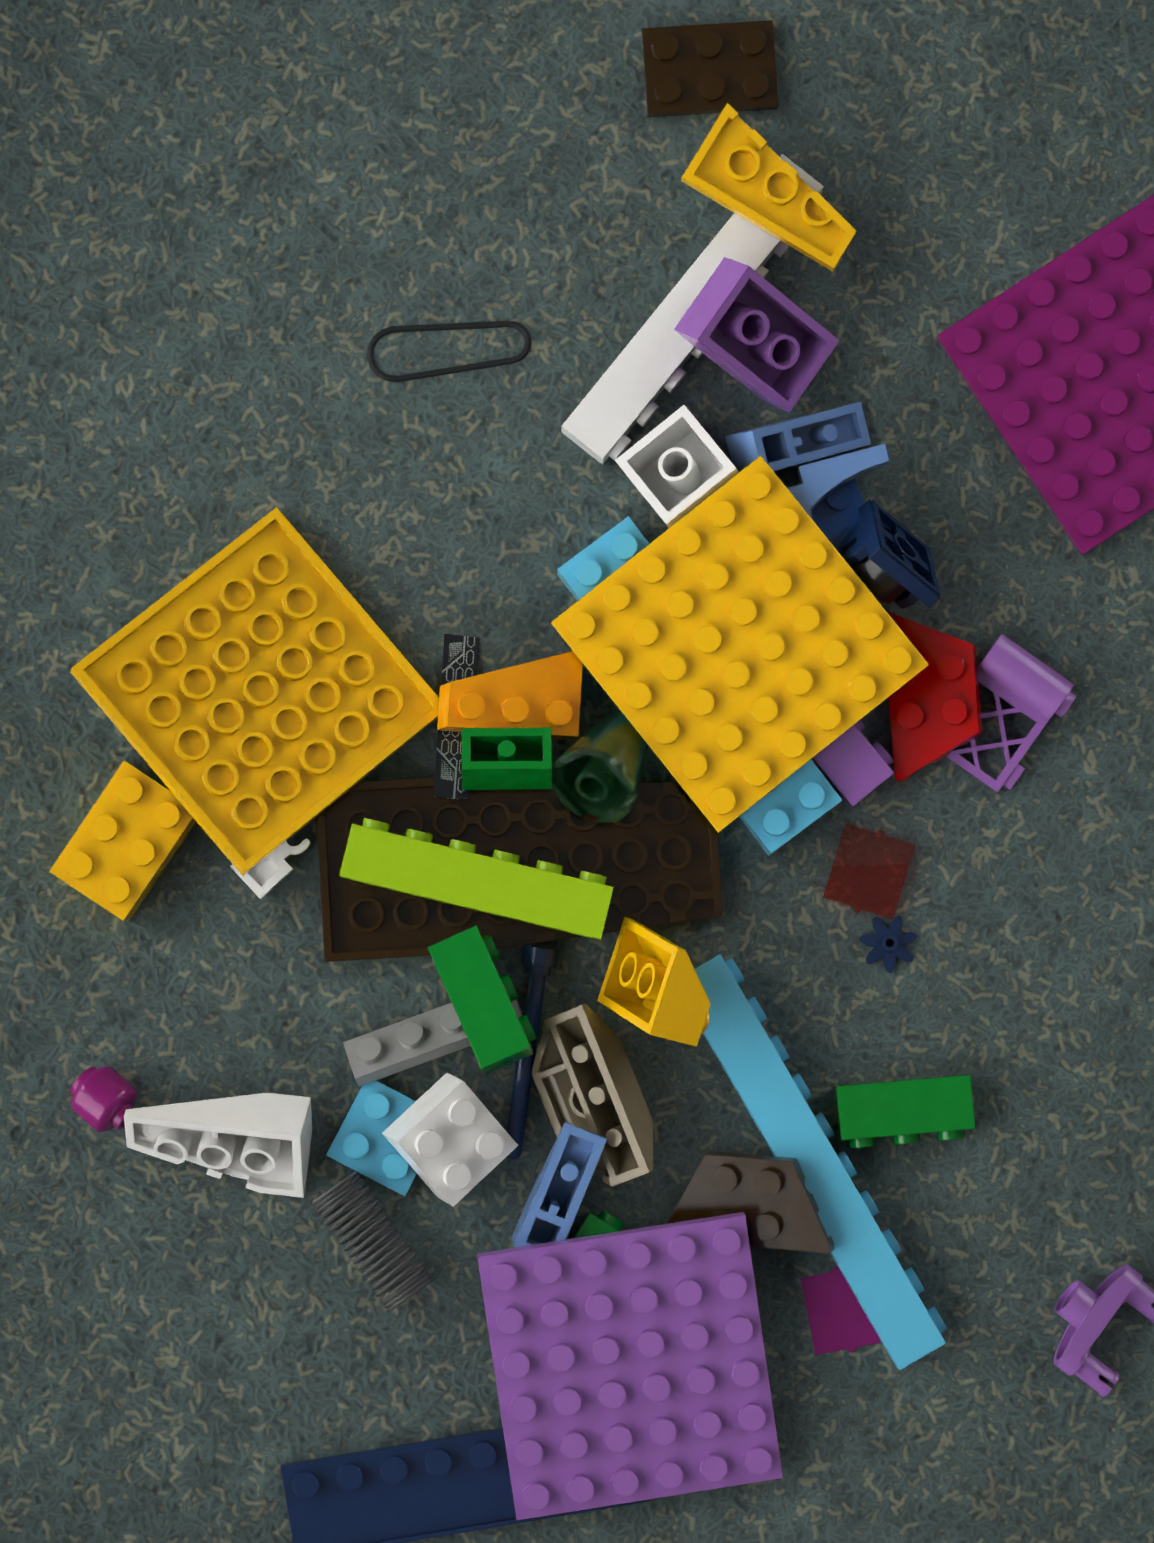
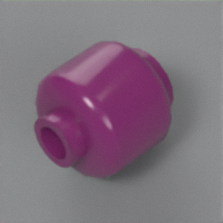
[70,1066,137,1132]

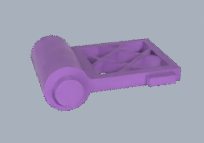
[946,633,1076,792]

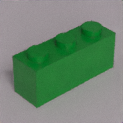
[427,925,537,1076]
[834,1075,975,1148]

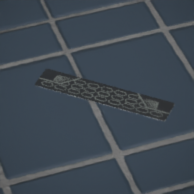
[434,634,479,799]

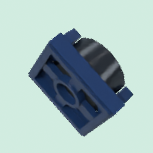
[839,499,941,609]

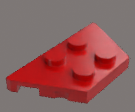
[887,612,982,782]

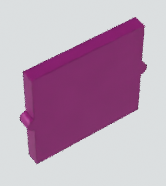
[800,1267,881,1355]

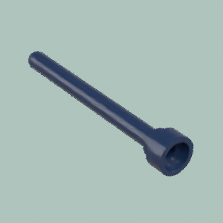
[507,945,559,1159]

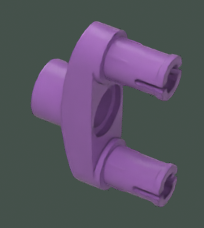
[1054,1264,1154,1397]

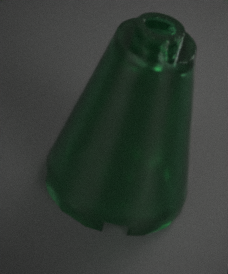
[551,707,648,823]

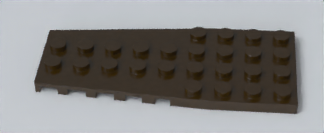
[317,777,723,962]

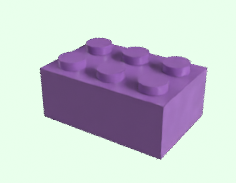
[674,257,839,413]

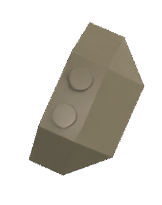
[531,1003,653,1187]

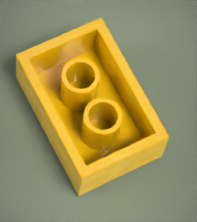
[49,760,196,923]

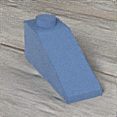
[725,402,871,472]
[512,1121,607,1247]

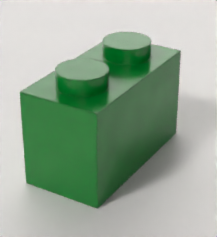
[462,727,552,790]

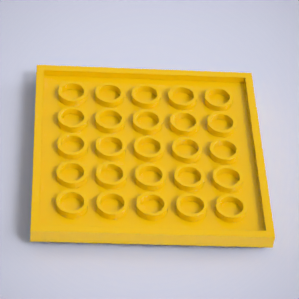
[551,455,929,833]
[70,507,439,876]

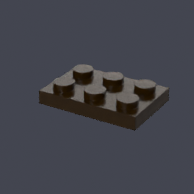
[642,20,779,118]

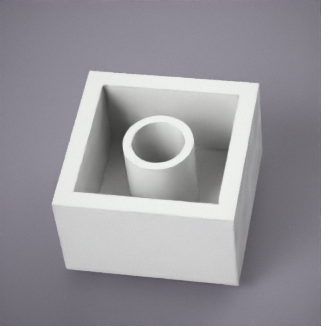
[615,405,739,528]
[382,1073,518,1207]

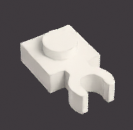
[230,838,311,900]

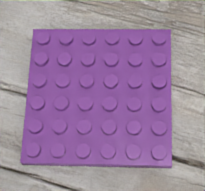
[477,1212,783,1520]

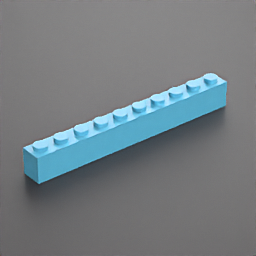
[695,954,947,1370]

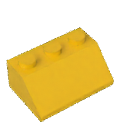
[597,917,711,1047]

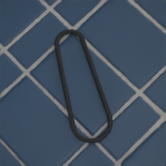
[367,321,531,382]

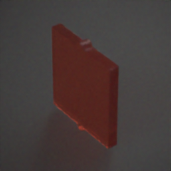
[823,824,915,919]

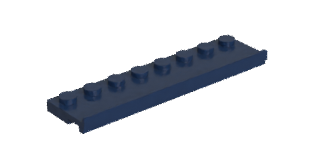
[281,1427,649,1543]

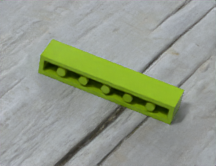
[339,818,614,941]

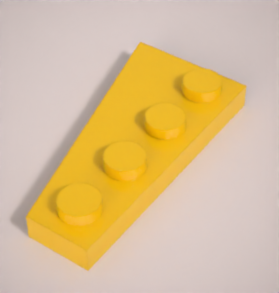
[681,103,856,272]

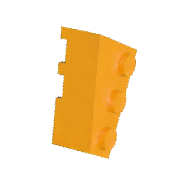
[437,651,583,740]

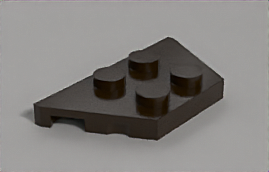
[667,1151,834,1254]

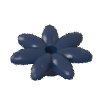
[859,916,917,973]

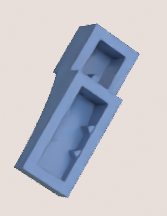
[787,444,889,518]

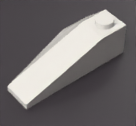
[124,1093,312,1198]

